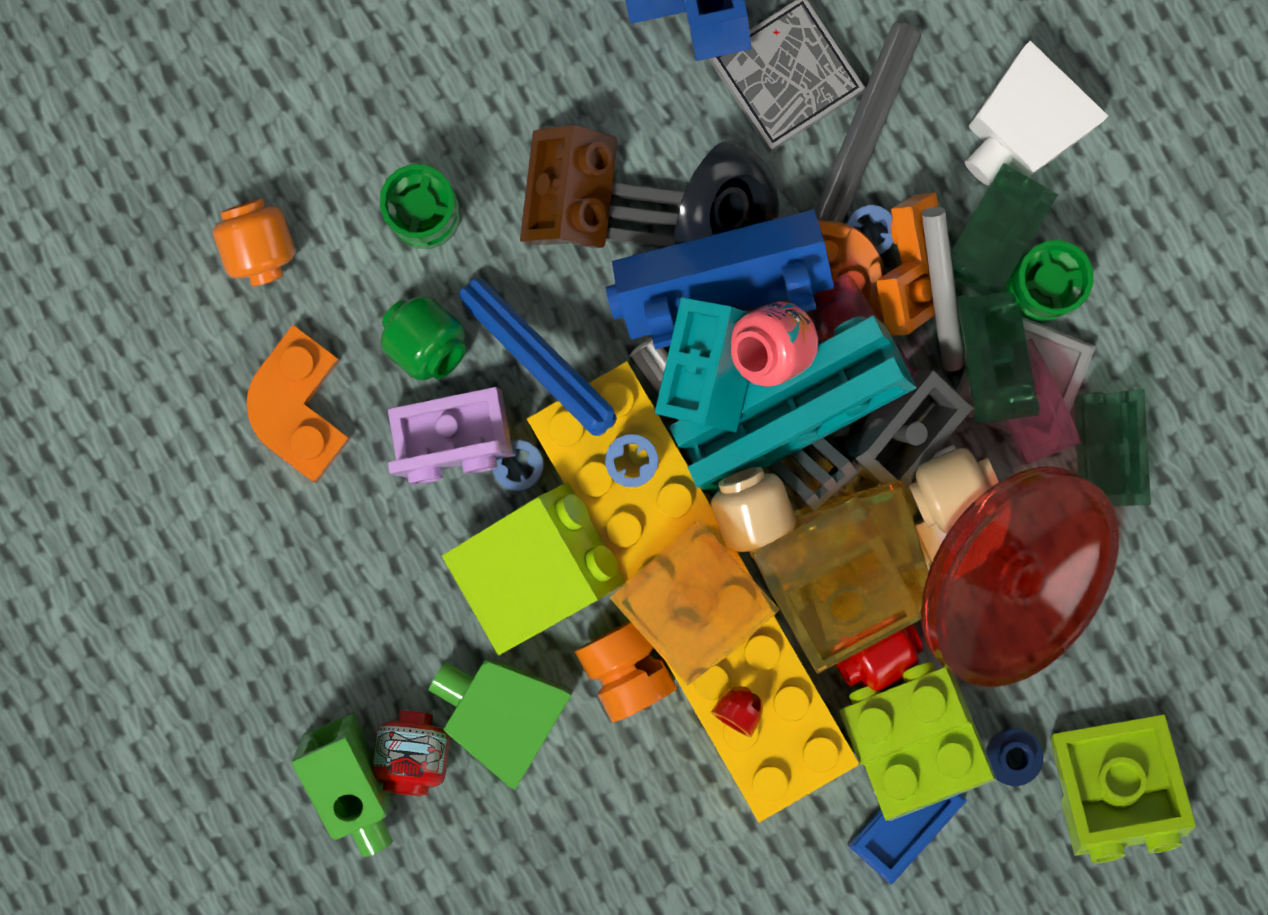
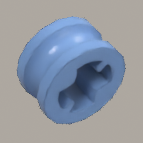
[846,205,893,256]
[605,434,658,487]
[493,440,545,492]

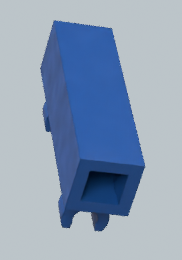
[605,209,834,349]

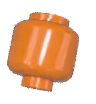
[212,198,296,287]

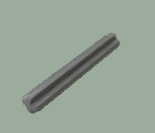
[815,21,921,223]

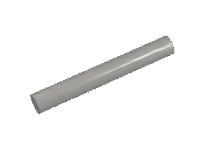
[922,207,964,371]

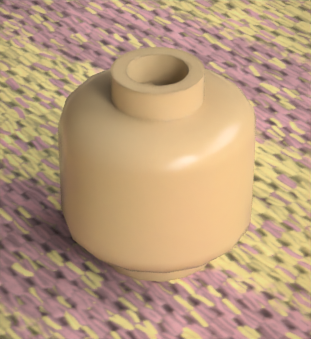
[909,447,1002,534]
[711,467,797,558]

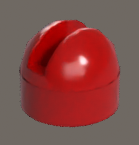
[711,686,763,738]

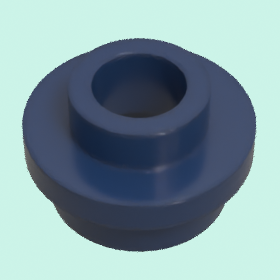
[986,728,1044,786]

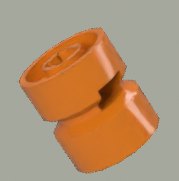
[575,617,678,723]

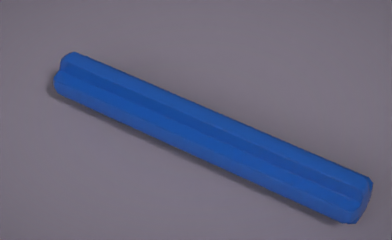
[459,278,617,436]

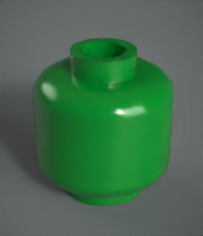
[381,296,466,381]

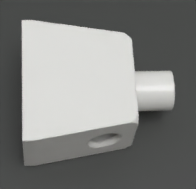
[965,41,1108,185]

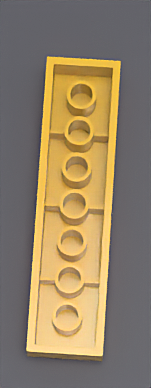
[527,361,860,823]

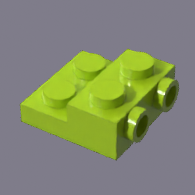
[839,662,997,821]
[1050,714,1196,863]

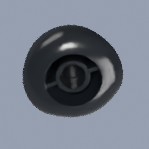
[674,141,779,245]

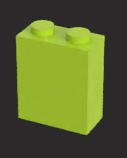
[442,482,626,656]

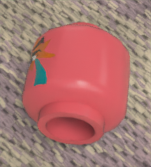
[731,301,818,387]

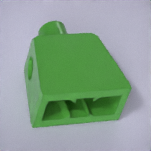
[428,657,573,790]
[291,712,393,857]

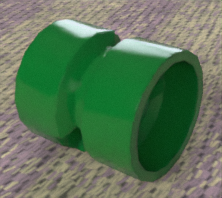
[379,164,461,249]
[1004,240,1094,322]

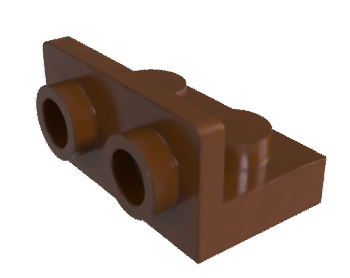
[520,125,617,248]

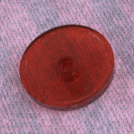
[921,467,1119,687]

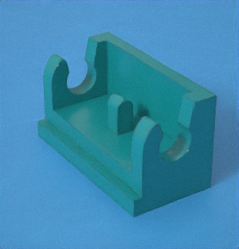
[655,298,748,432]

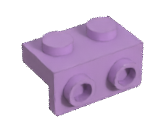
[388,387,513,485]

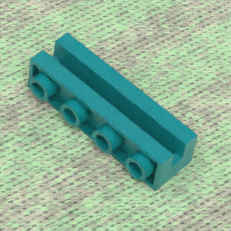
[669,316,917,495]

